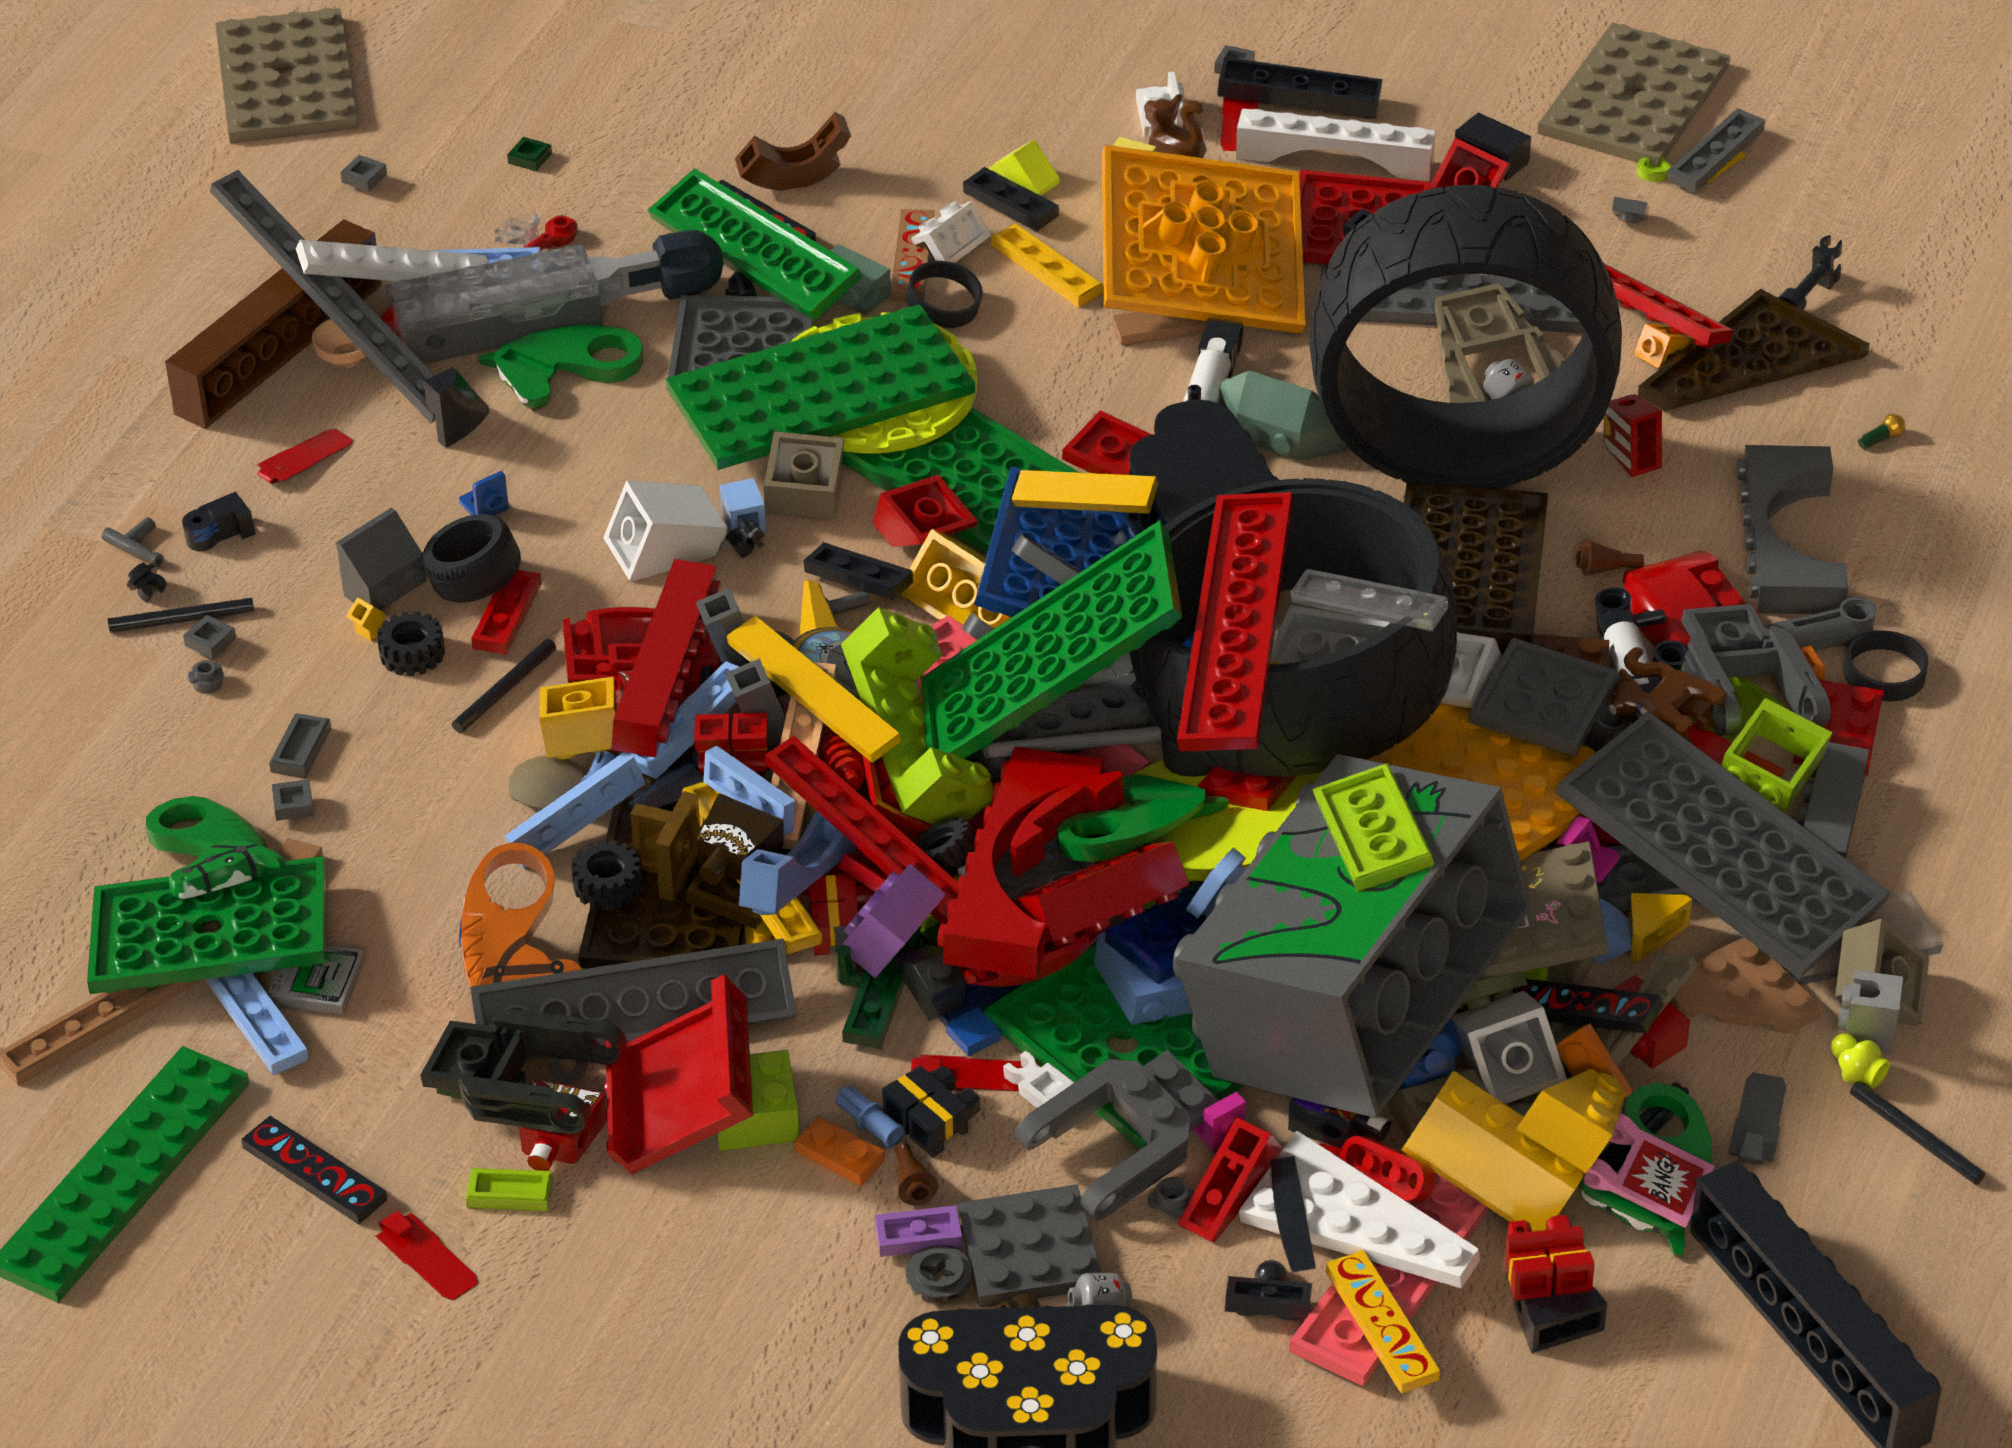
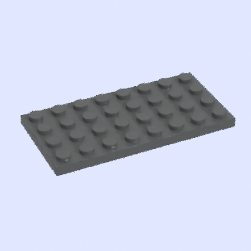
[1555,711,1891,979]

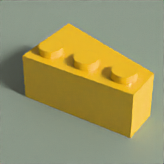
[1516,1069,1626,1173]

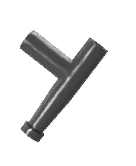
[102,517,164,567]

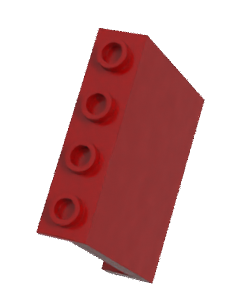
[604,974,753,1174]

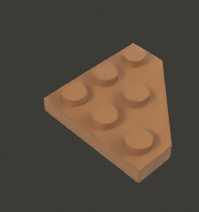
[1669,937,1822,1033]

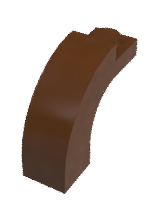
[735,112,851,191]

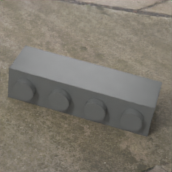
[1798,742,1869,859]

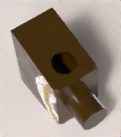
[697,793,784,885]

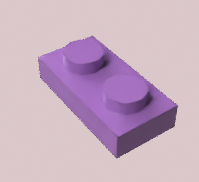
[875,1205,962,1257]

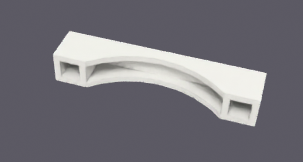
[1236,109,1436,181]

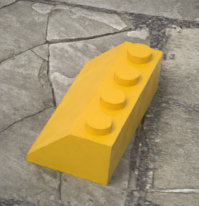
[901,529,1012,628]
[1401,1070,1585,1231]

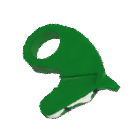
[1579,1083,1712,1256]

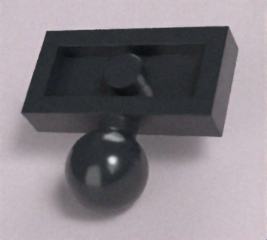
[1225,1260,1312,1320]

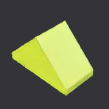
[989,139,1060,196]

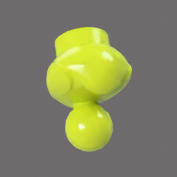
[1831,1033,1891,1088]

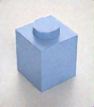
[720,478,766,532]

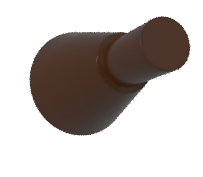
[1576,540,1644,576]
[894,1143,938,1205]

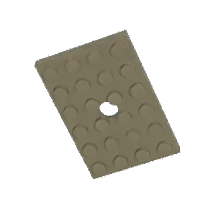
[215,8,358,143]
[1538,22,1730,167]

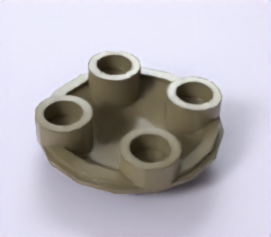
[509,756,584,811]

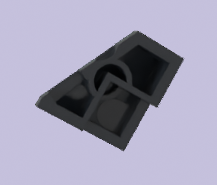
[424,367,490,448]
[628,759,704,813]

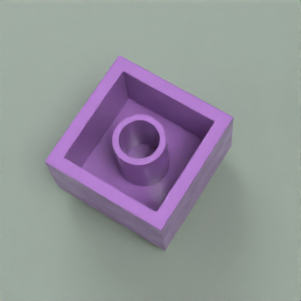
[842,864,946,978]

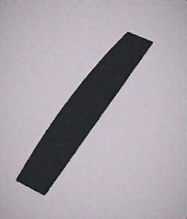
[1271,1156,1316,1273]

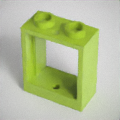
[1721,698,1832,813]

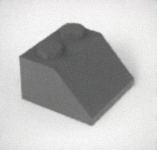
[336,508,426,610]

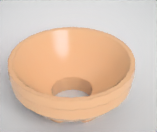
[312,319,367,368]

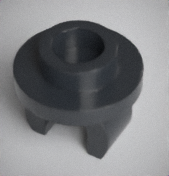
[726,519,765,558]
[127,562,167,602]

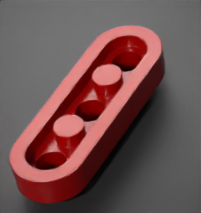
[1340,1136,1435,1203]

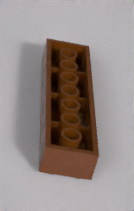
[165,219,382,429]

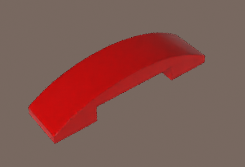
[1011,771,1124,877]

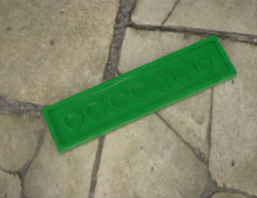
[647,168,862,321]
[0,1046,250,1303]

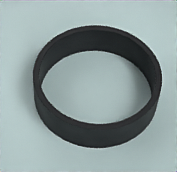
[906,261,983,328]
[1844,630,1928,702]

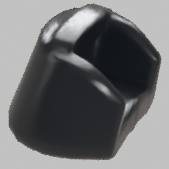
[725,272,757,297]

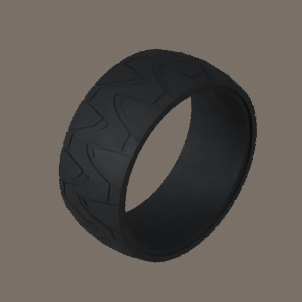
[1309,185,1622,489]
[1129,478,1457,777]

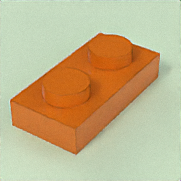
[1556,1024,1633,1098]
[795,1116,885,1186]

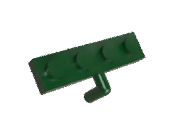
[835,926,922,1049]

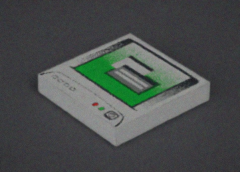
[267,945,366,1015]

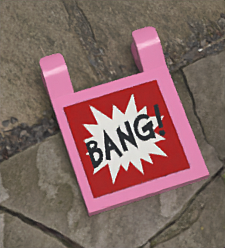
[1583,1114,1715,1228]

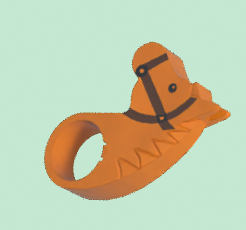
[461,843,582,988]

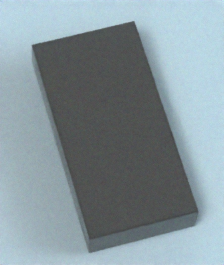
[269,713,331,778]

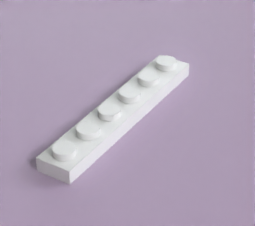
[296,240,495,285]

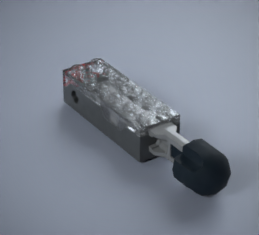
[379,230,724,364]

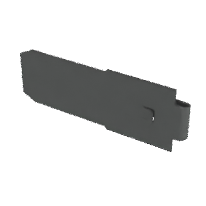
[1729,1072,1786,1164]

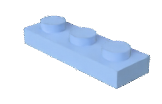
[703,746,795,836]

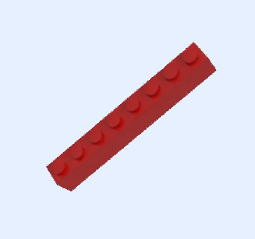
[611,559,721,757]

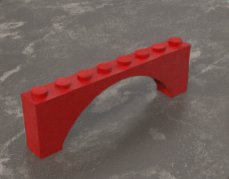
[937,747,1104,978]

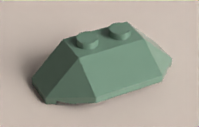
[1220,371,1348,460]

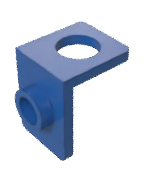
[459,471,509,516]

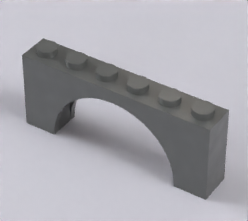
[1737,445,1848,614]

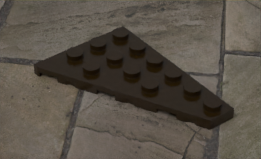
[1638,289,1870,411]

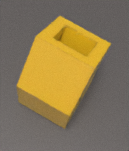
[346,597,386,641]

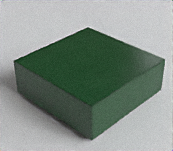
[507,137,552,172]

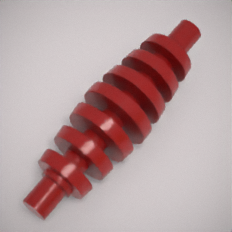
[818,724,865,790]

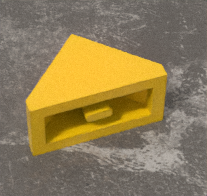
[1628,893,1692,964]

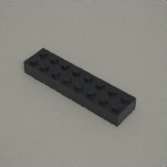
[1217,57,1383,119]

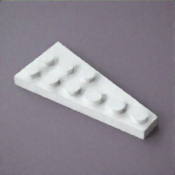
[1239,1131,1480,1289]

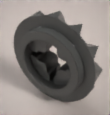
[906,1246,972,1303]

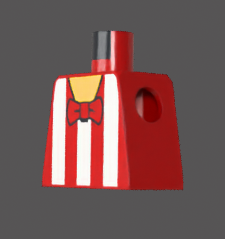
[1603,394,1662,477]

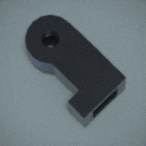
[182,491,256,551]

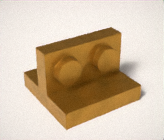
[630,791,701,901]

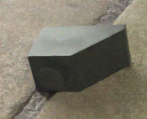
[892,944,966,1021]

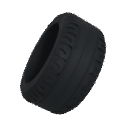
[421,514,521,603]

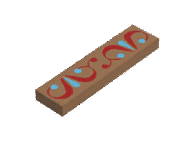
[890,209,934,301]

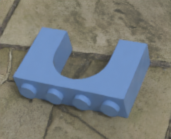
[1094,915,1207,1025]

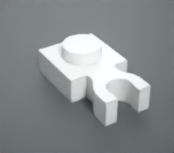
[1003,1051,1074,1108]

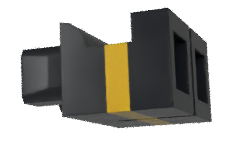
[882,1065,980,1158]

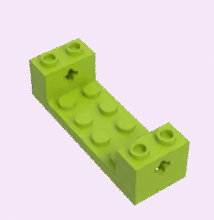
[841,607,993,825]

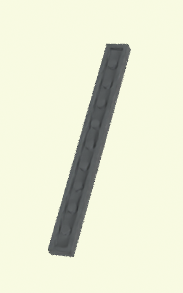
[210,170,436,423]

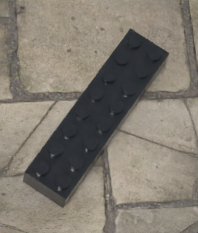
[1690,1160,1942,1448]

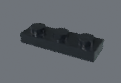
[963,167,1059,231]
[803,542,913,600]

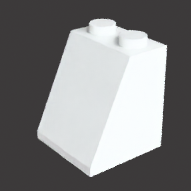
[603,481,727,581]
[1451,991,1567,1104]

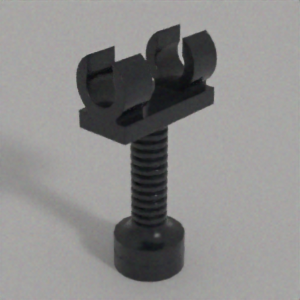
[1778,235,1842,310]

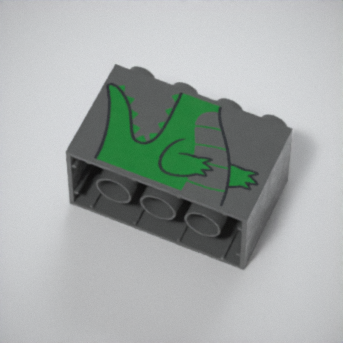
[1173,754,1532,1118]

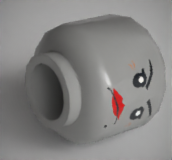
[1483,359,1534,399]
[1068,1273,1132,1308]

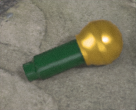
[1858,414,1906,449]

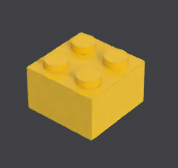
[539,676,618,760]

